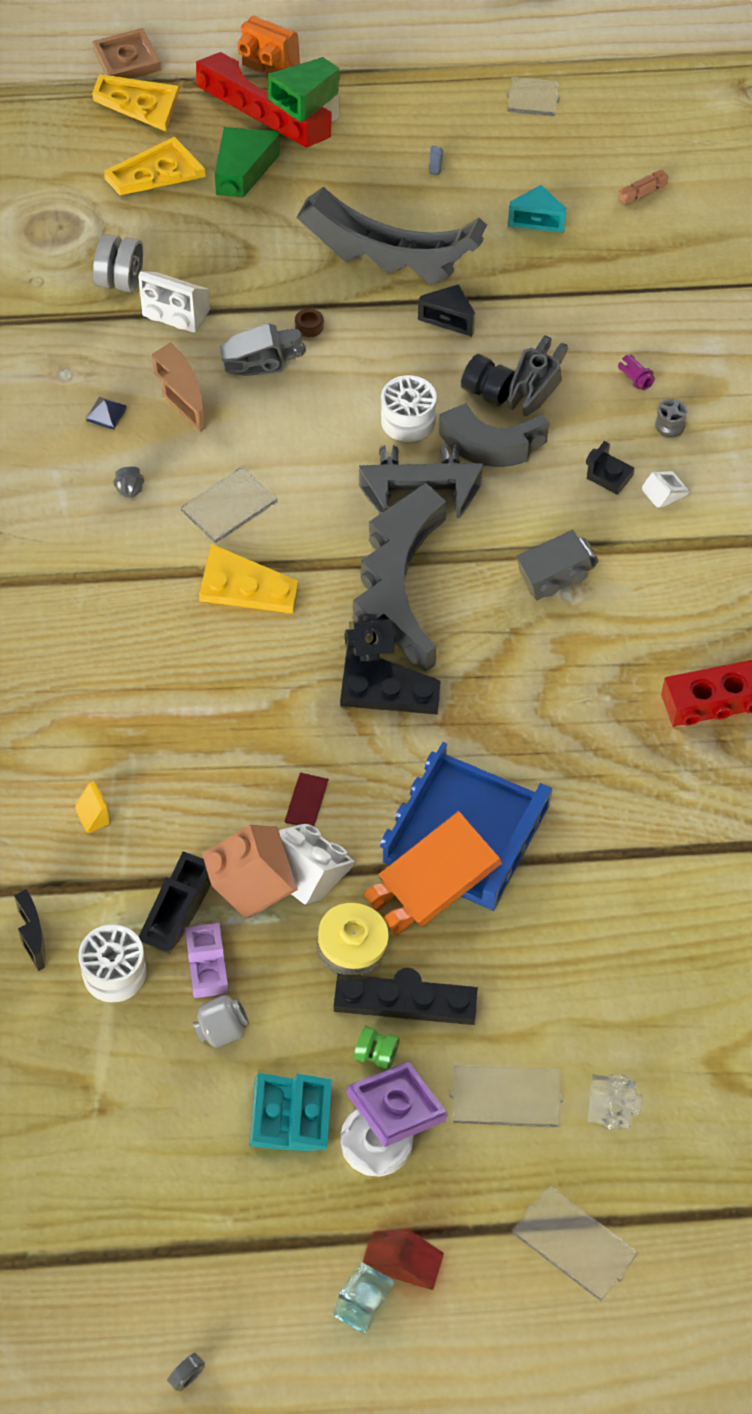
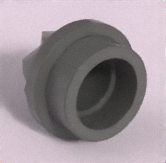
[113,466,144,498]

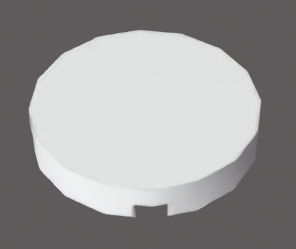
[340,1109,413,1177]

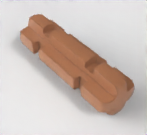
[618,170,669,204]

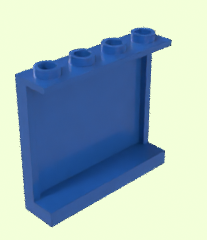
[380,742,552,911]

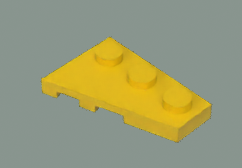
[92,74,179,131]
[104,137,206,195]

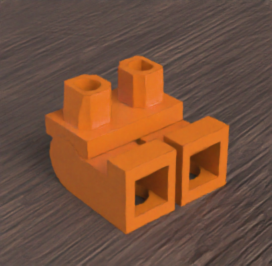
[238,15,300,75]

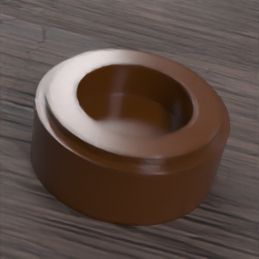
[295,308,324,337]

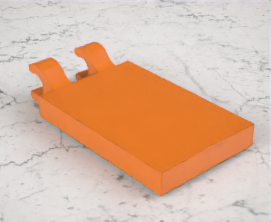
[363,811,502,936]

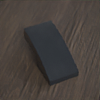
[14,889,45,971]

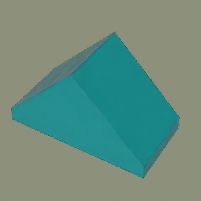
[508,185,566,233]

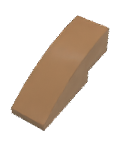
[152,342,205,432]

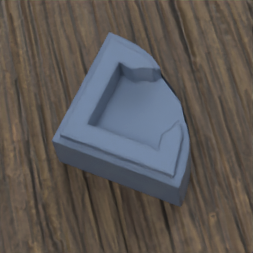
[429,145,443,175]

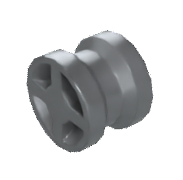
[655,399,688,437]

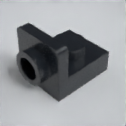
[586,441,635,495]

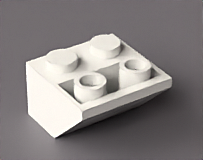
[138,271,210,333]
[279,824,356,905]

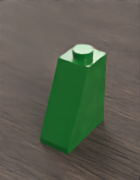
[268,57,340,122]
[215,127,280,197]

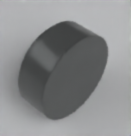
[167,1353,205,1391]

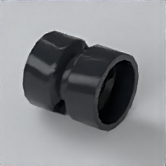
[461,354,515,406]

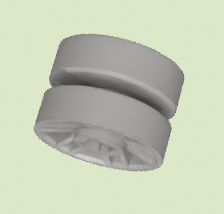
[93,234,144,293]

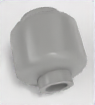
[193,995,249,1048]

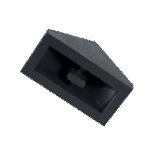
[418,284,475,337]

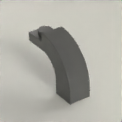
[439,403,549,467]

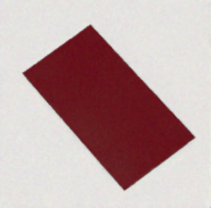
[284,773,329,827]

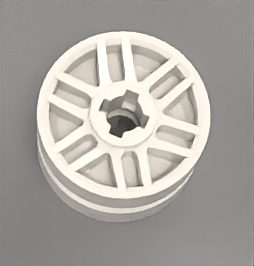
[381,375,437,442]
[78,925,147,1002]

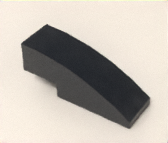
[138,851,211,954]

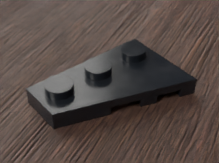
[340,649,441,715]

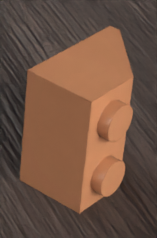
[202,825,298,918]

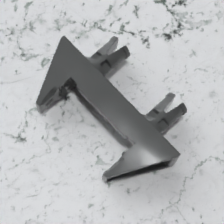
[359,444,483,518]

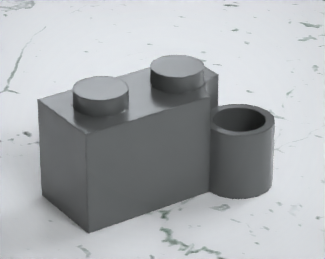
[516,530,598,600]

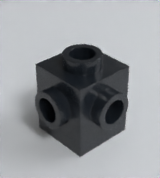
[344,614,395,661]

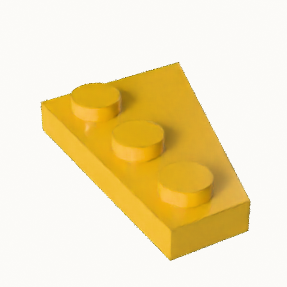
[199,544,299,614]

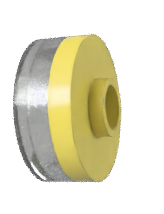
[316,903,389,976]

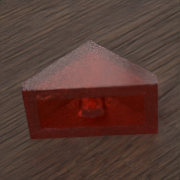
[361,1229,444,1290]

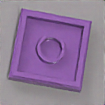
[347,1061,448,1147]

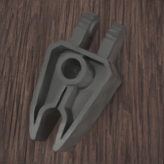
[220,323,306,376]
[509,335,568,416]

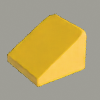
[75,781,110,833]

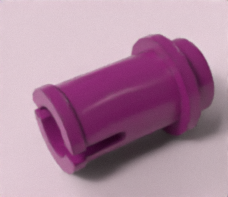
[618,354,655,390]

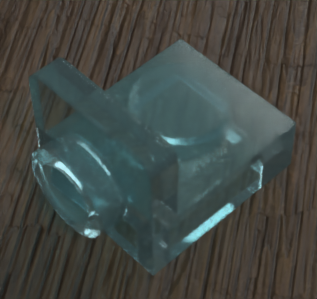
[333,1263,395,1333]

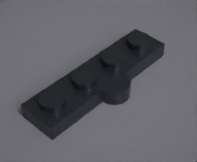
[334,968,478,1025]

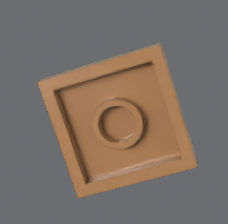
[92,28,161,79]

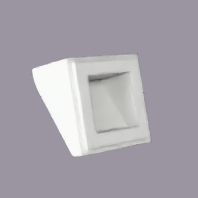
[642,471,689,508]

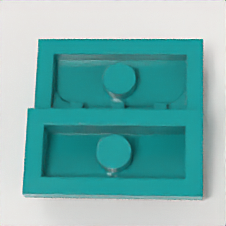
[249,1073,332,1151]

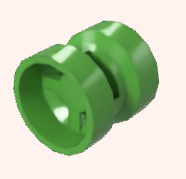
[354,1025,400,1070]

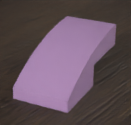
[185,923,229,999]

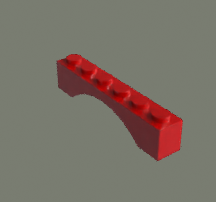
[196,52,332,148]

